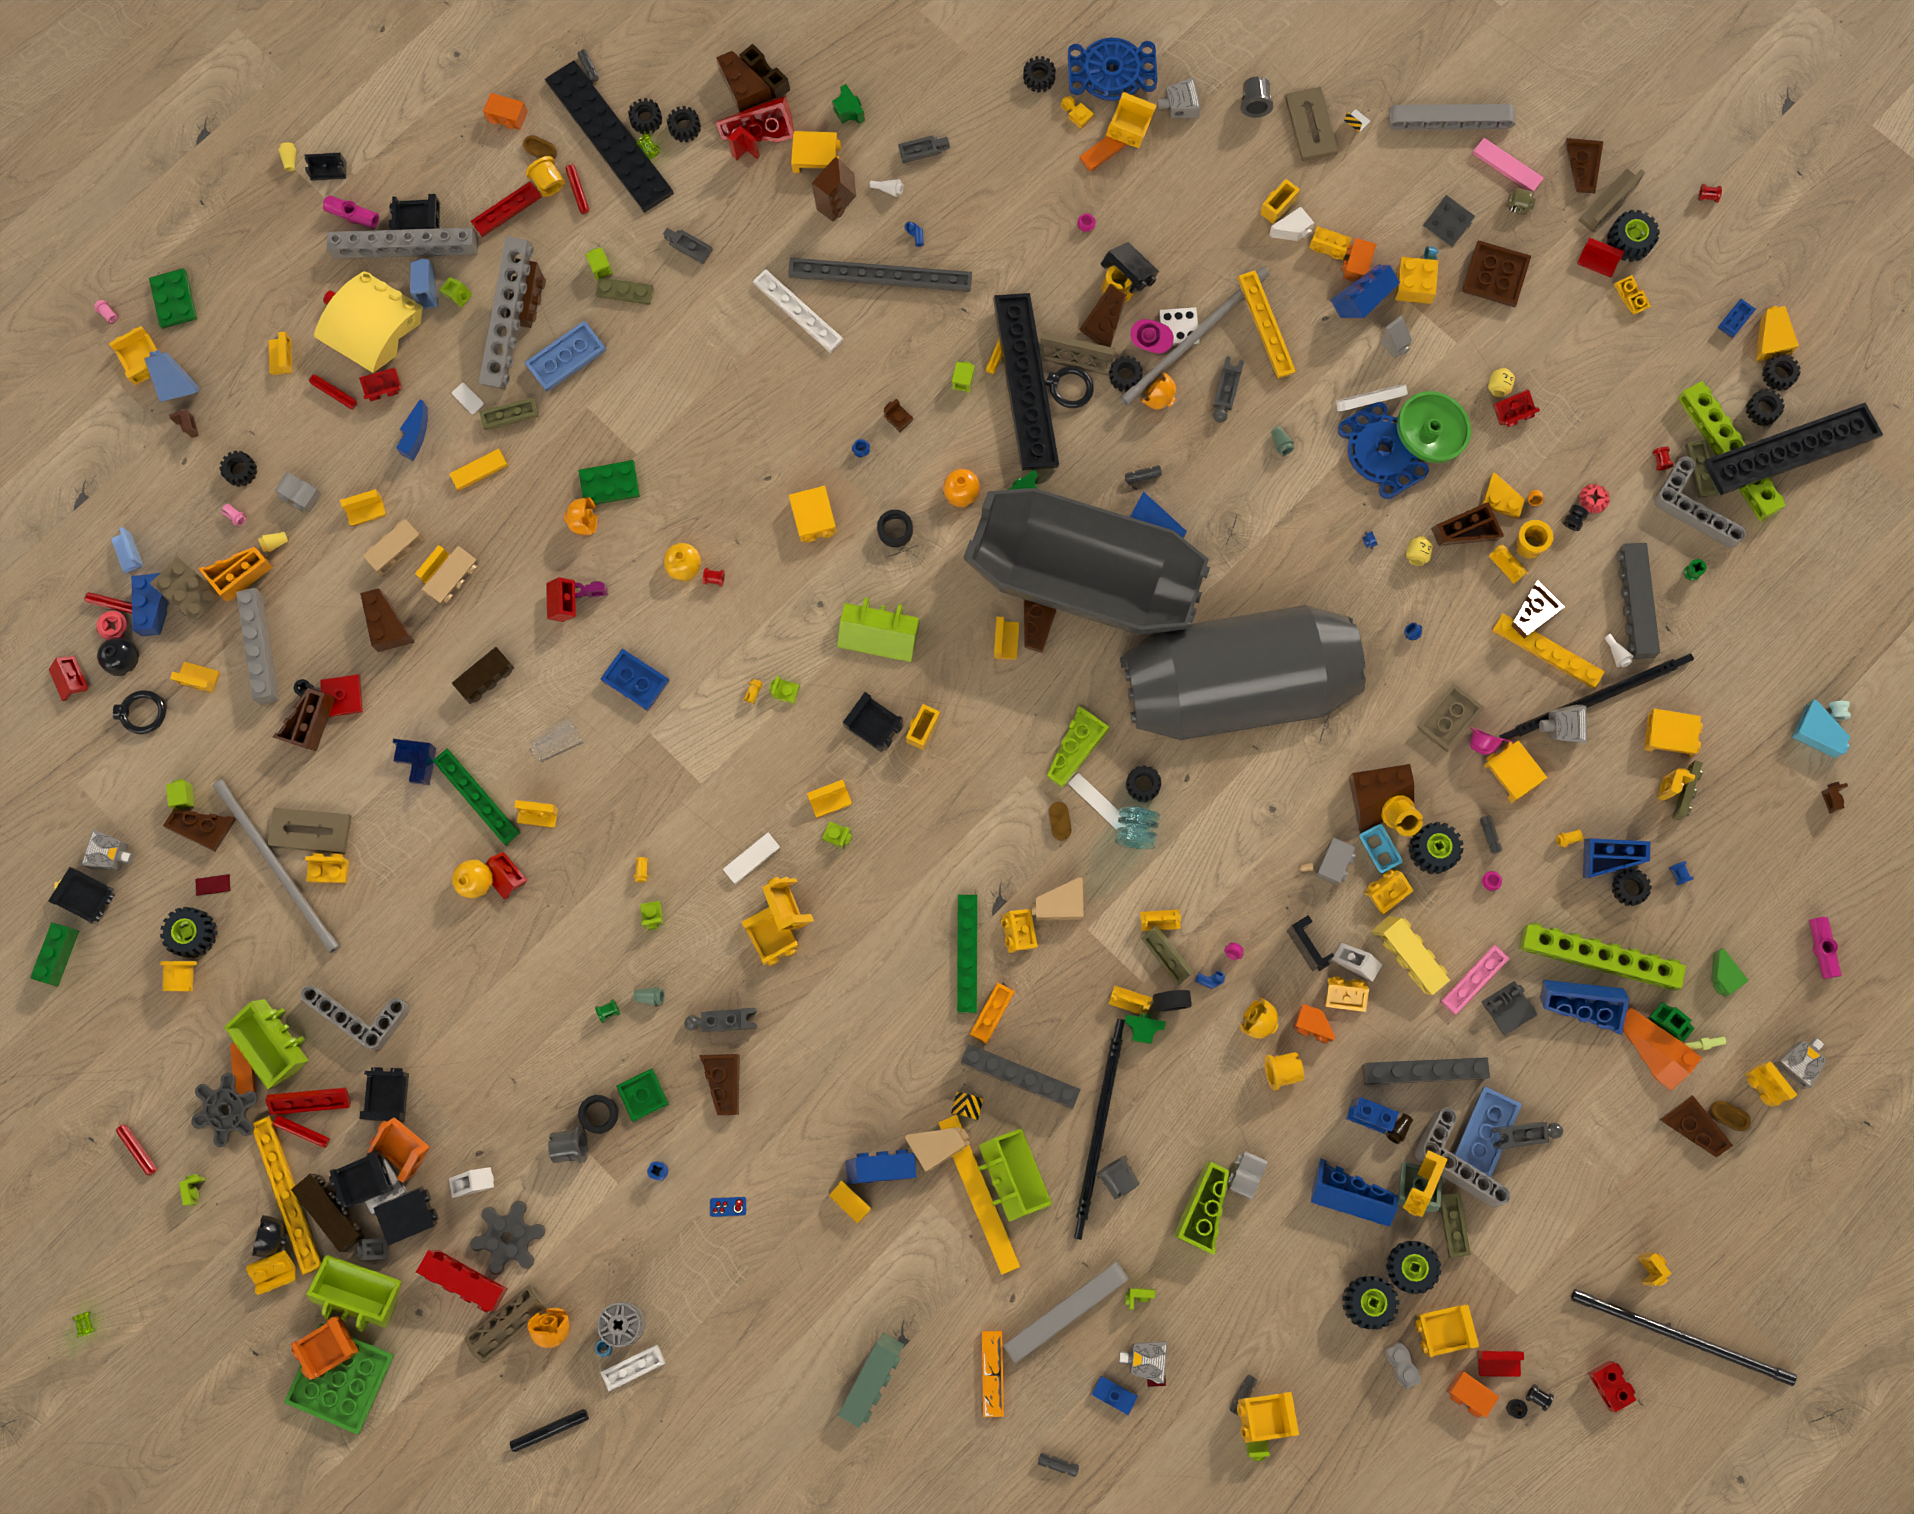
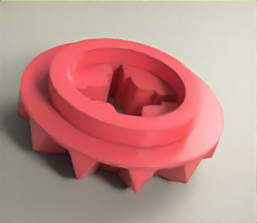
[1579,483,1610,513]
[97,611,128,640]

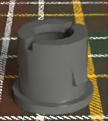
[1241,77,1273,118]
[548,1126,588,1163]
[1095,1155,1140,1200]

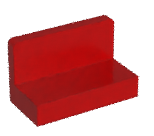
[728,126,760,160]
[1577,237,1624,278]
[49,656,88,701]
[486,851,527,900]
[1477,1350,1524,1377]

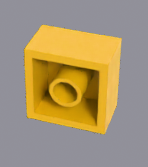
[1395,257,1439,304]

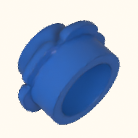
[852,439,870,457]
[1362,531,1378,549]
[1404,622,1422,640]

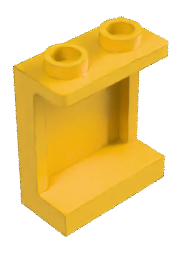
[1106,92,1157,148]
[791,131,841,173]
[109,326,157,385]
[789,486,837,543]
[1644,708,1703,758]
[1484,740,1548,803]
[762,876,814,931]
[742,907,800,966]
[1403,1150,1447,1217]
[1415,1304,1479,1357]
[1237,1392,1299,1443]

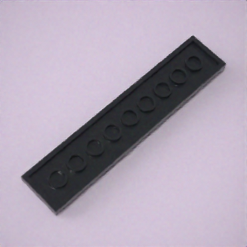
[545,60,674,213]
[993,293,1059,471]
[1703,402,1883,495]

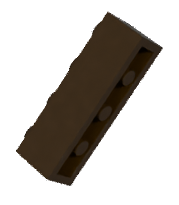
[291,1173,364,1252]

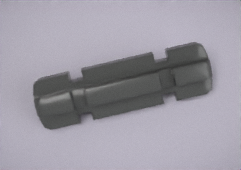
[577,49,599,83]
[1125,465,1162,484]
[1480,815,1502,854]
[1230,1375,1257,1416]
[1038,1453,1079,1477]

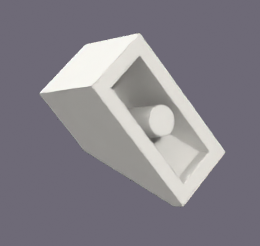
[1269,207,1314,241]
[1332,943,1382,982]
[449,1167,494,1198]

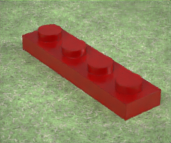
[470,181,542,237]
[265,1087,351,1115]

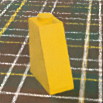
[1755,306,1799,362]

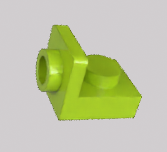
[438,277,472,307]
[769,676,800,704]
[822,821,853,849]
[640,901,664,930]
[179,1174,206,1206]
[1125,1288,1155,1310]
[1246,1440,1270,1461]

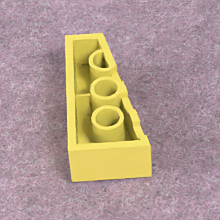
[1371,916,1450,995]

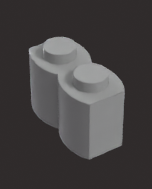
[274,472,322,512]
[1227,1151,1268,1200]
[1384,1342,1421,1389]

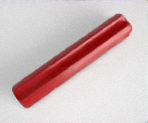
[565,164,589,214]
[309,374,357,410]
[84,592,132,614]
[273,1116,330,1148]
[116,1124,157,1176]

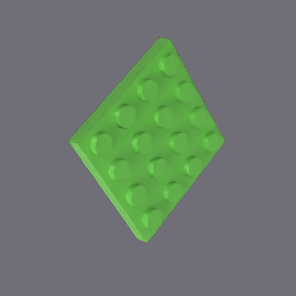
[284,1323,395,1435]

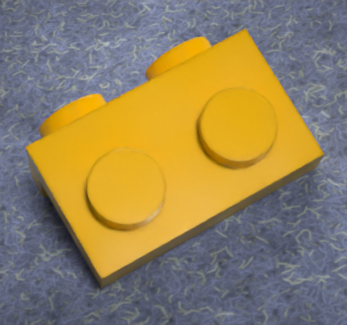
[1637,1253,1672,1287]

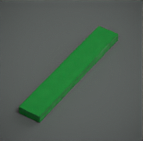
[432,748,521,846]

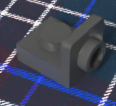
[356,1238,388,1261]

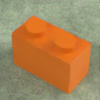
[483,93,528,130]
[1341,238,1377,282]
[1447,1370,1499,1418]

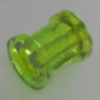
[637,134,660,159]
[72,1311,96,1338]

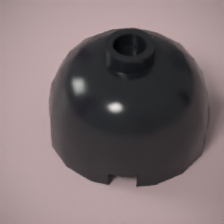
[97,637,139,676]
[252,1215,288,1257]

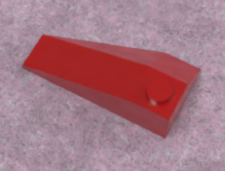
[715,96,794,142]

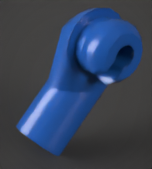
[904,222,924,247]
[1195,971,1225,989]

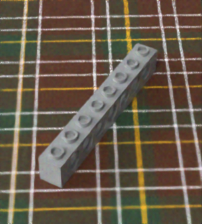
[327,228,478,259]
[479,236,534,390]

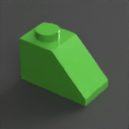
[1711,948,1749,997]

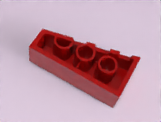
[416,1250,508,1313]

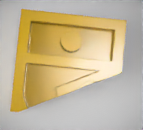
[1483,472,1525,519]

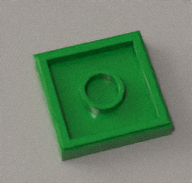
[616,1068,669,1122]

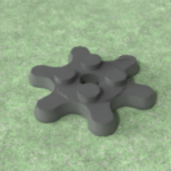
[191,1073,258,1147]
[470,1201,545,1275]

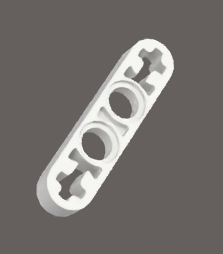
[1336,384,1408,411]

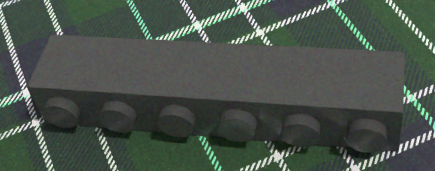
[1617,543,1660,659]
[961,1044,1081,1110]
[1362,1057,1490,1085]

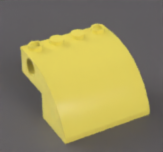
[314,271,423,373]

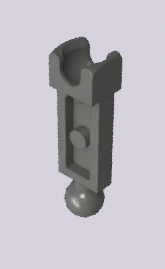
[1213,356,1244,423]
[684,1008,758,1033]
[1491,1121,1563,1149]

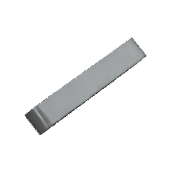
[1389,104,1515,130]
[1003,1262,1129,1363]

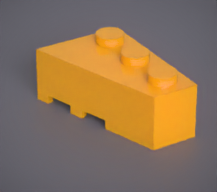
[198,547,273,602]

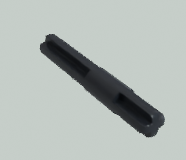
[510,1409,589,1452]

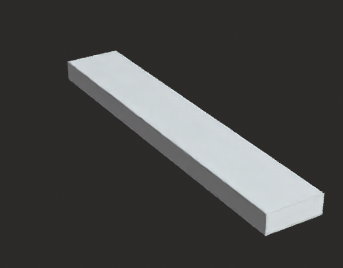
[753,269,844,353]

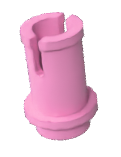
[94,300,118,323]
[221,504,246,526]

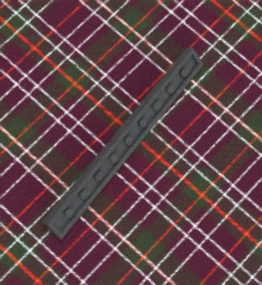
[788,258,972,292]

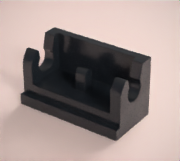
[305,152,347,181]

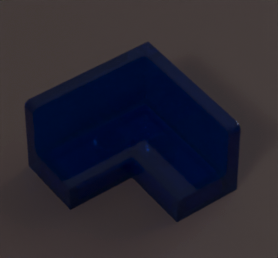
[392,739,436,785]

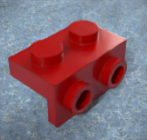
[359,367,403,402]
[1493,389,1540,427]

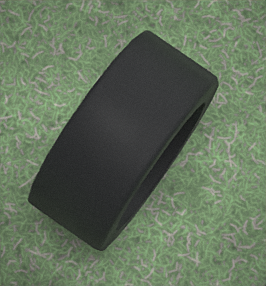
[877,509,913,547]
[1153,990,1192,1011]
[578,1095,618,1134]

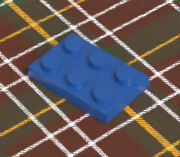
[600,649,670,711]

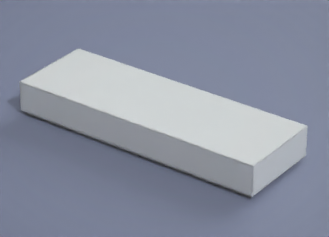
[723,832,781,885]
[600,1344,666,1392]

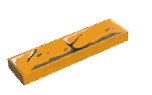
[982,1331,1004,1417]

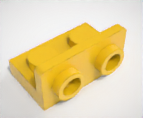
[1309,226,1352,260]
[1657,768,1695,801]
[514,800,559,828]
[305,853,349,883]
[1364,869,1414,914]
[1001,909,1038,953]
[1325,977,1369,1012]
[246,1250,296,1295]

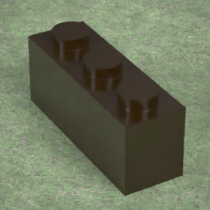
[452,647,514,704]

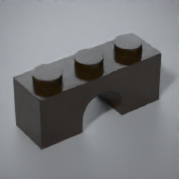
[739,44,790,99]

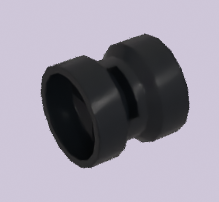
[1563,505,1589,531]

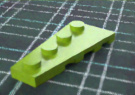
[1047,706,1110,788]

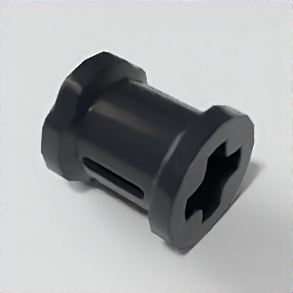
[293,679,316,697]
[1526,1384,1554,1411]

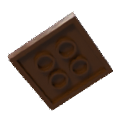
[1462,240,1531,307]

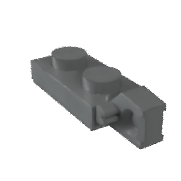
[898,135,950,163]
[663,228,713,264]

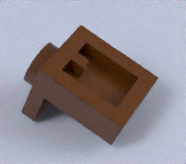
[884,399,913,432]
[169,409,199,438]
[1822,782,1848,814]

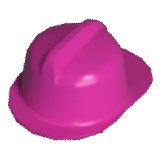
[1130,319,1174,353]
[1470,727,1514,755]

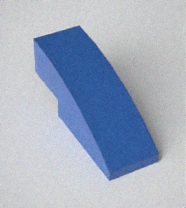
[396,399,428,461]

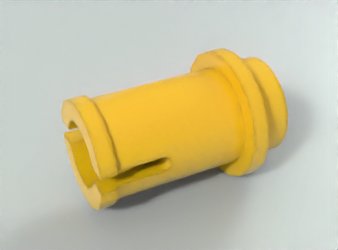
[743,678,763,704]
[1556,829,1583,848]
[633,857,649,883]

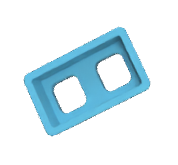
[1359,824,1403,873]

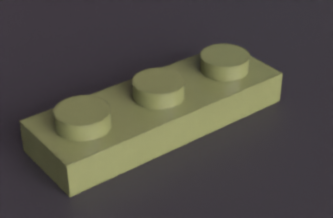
[596,278,654,305]
[479,398,539,431]
[1685,440,1719,498]
[1673,760,1703,821]
[1141,926,1194,985]
[1440,1193,1471,1258]

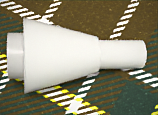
[869,179,903,197]
[1604,634,1634,668]

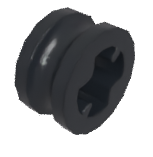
[1506,1399,1528,1419]

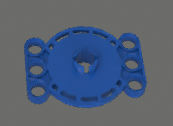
[1068,37,1158,101]
[1338,402,1429,499]

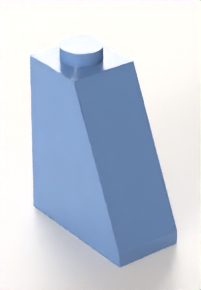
[410,259,438,309]
[144,350,200,402]

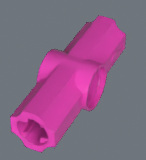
[323,195,379,229]
[1809,917,1842,979]

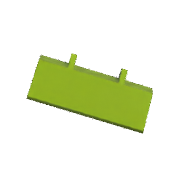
[837,597,920,662]
[224,999,309,1090]
[978,1128,1052,1222]
[306,1255,402,1332]

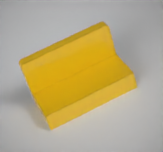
[268,331,292,375]
[340,489,386,526]
[415,545,450,584]
[994,616,1019,660]
[170,662,220,693]
[807,779,852,818]
[829,1180,872,1224]

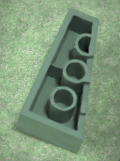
[838,1332,905,1428]

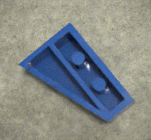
[1331,264,1400,318]
[1130,491,1187,538]
[131,573,169,637]
[1583,838,1651,878]
[846,1150,916,1185]

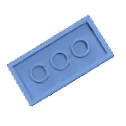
[524,321,607,392]
[1454,1086,1522,1178]

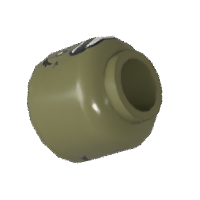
[1507,188,1536,214]

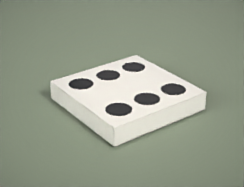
[1159,307,1200,346]

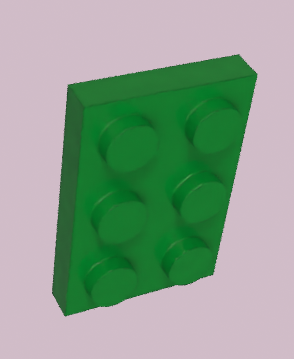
[149,268,197,329]
[578,460,640,505]

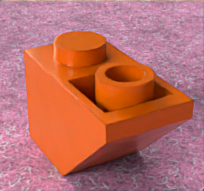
[1293,1004,1335,1044]

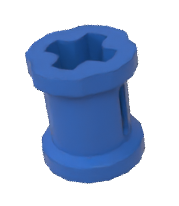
[1669,861,1694,886]
[647,1161,668,1181]

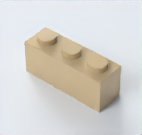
[363,519,425,577]
[422,545,478,606]

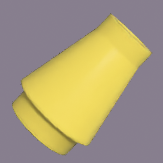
[278,142,297,171]
[258,532,288,553]

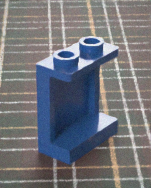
[1346,1097,1399,1134]

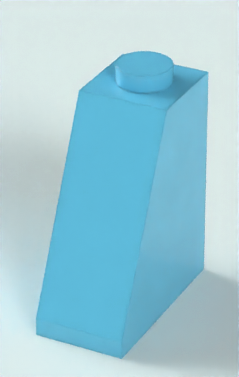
[1792,699,1850,758]

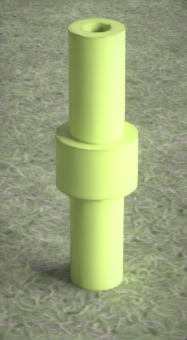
[1684,1037,1726,1051]

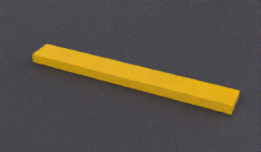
[938,1115,1020,1275]
[253,1116,322,1275]

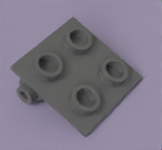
[1423,195,1475,247]
[1481,981,1537,1036]

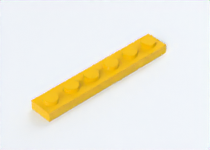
[1237,270,1296,379]
[1492,613,1605,689]

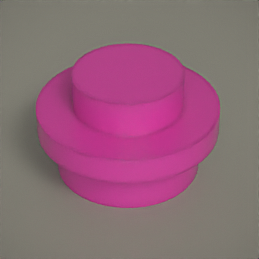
[1077,213,1096,232]
[1482,871,1502,891]
[1224,942,1244,960]

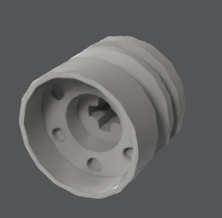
[597,1302,646,1347]

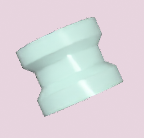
[1829,701,1851,721]

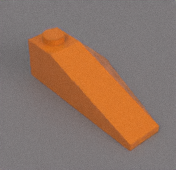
[1623,1007,1702,1091]

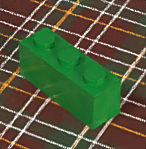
[30,922,79,987]

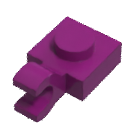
[575,581,608,598]

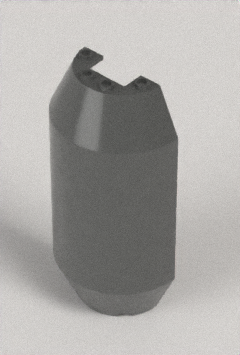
[964,488,1210,635]
[1120,605,1366,740]

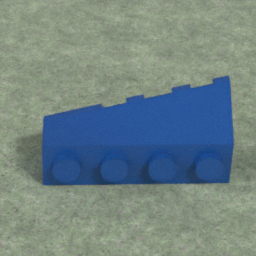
[1540,980,1629,1035]
[1310,1158,1398,1227]

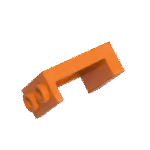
[367,1117,430,1183]
[291,1316,359,1380]

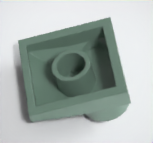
[1397,1162,1442,1212]

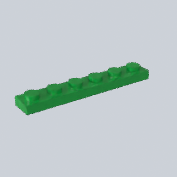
[957,895,978,1013]

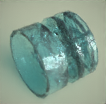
[1115,807,1160,849]

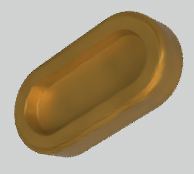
[523,135,557,159]
[1049,802,1072,841]
[1709,1101,1751,1131]

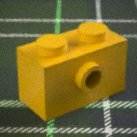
[1260,179,1300,225]
[906,704,941,751]

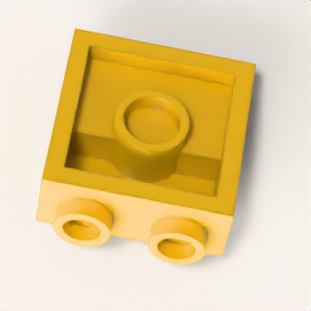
[1744,1061,1797,1107]

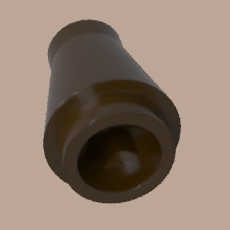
[1386,1113,1413,1144]

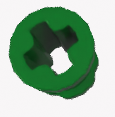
[1683,559,1707,581]
[595,999,621,1023]

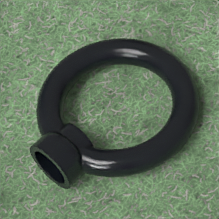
[1046,366,1094,408]
[113,690,166,734]

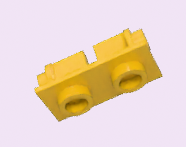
[1489,544,1528,584]
[1140,909,1181,932]
[1109,985,1152,1015]

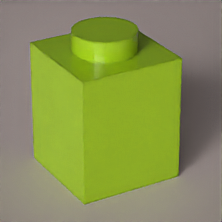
[585,247,613,280]
[952,361,975,393]
[166,779,195,810]

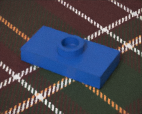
[1717,299,1756,338]
[1091,1376,1138,1415]

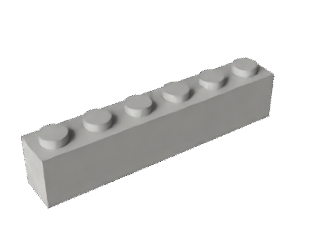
[236,588,279,705]

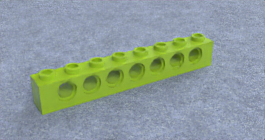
[1678,381,1786,522]
[1519,923,1686,991]

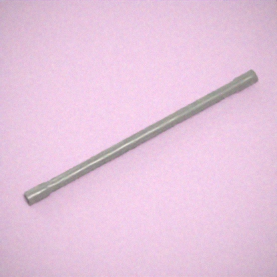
[1120,267,1269,406]
[213,780,340,953]

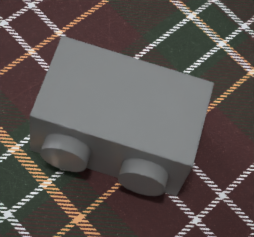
[1316,838,1356,886]

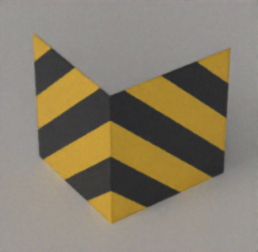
[1344,109,1370,132]
[951,1092,983,1120]

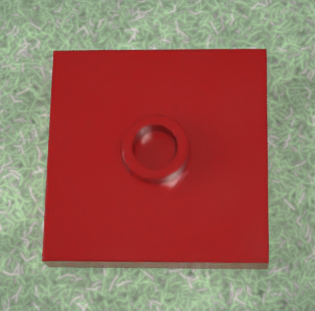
[320,674,363,717]

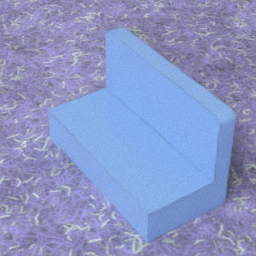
[111,527,143,573]

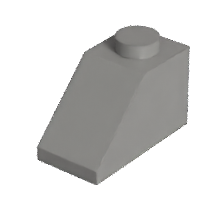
[1380,316,1412,358]

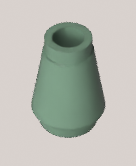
[1271,427,1294,456]
[634,987,665,1007]

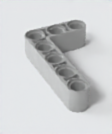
[1654,457,1746,547]
[300,986,410,1050]
[1415,1107,1511,1207]

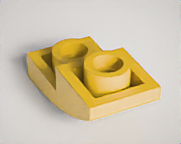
[1614,275,1651,315]

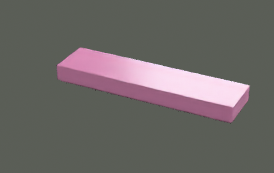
[1472,138,1544,193]
[1440,945,1510,1015]

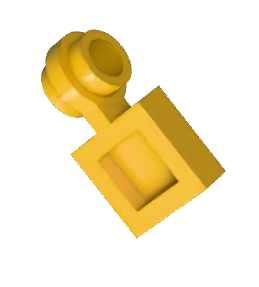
[1060,96,1094,129]

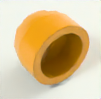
[1528,490,1544,506]

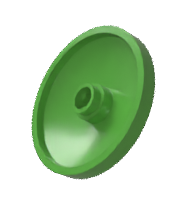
[1397,391,1471,463]

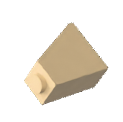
[1032,877,1084,921]
[905,1127,970,1172]

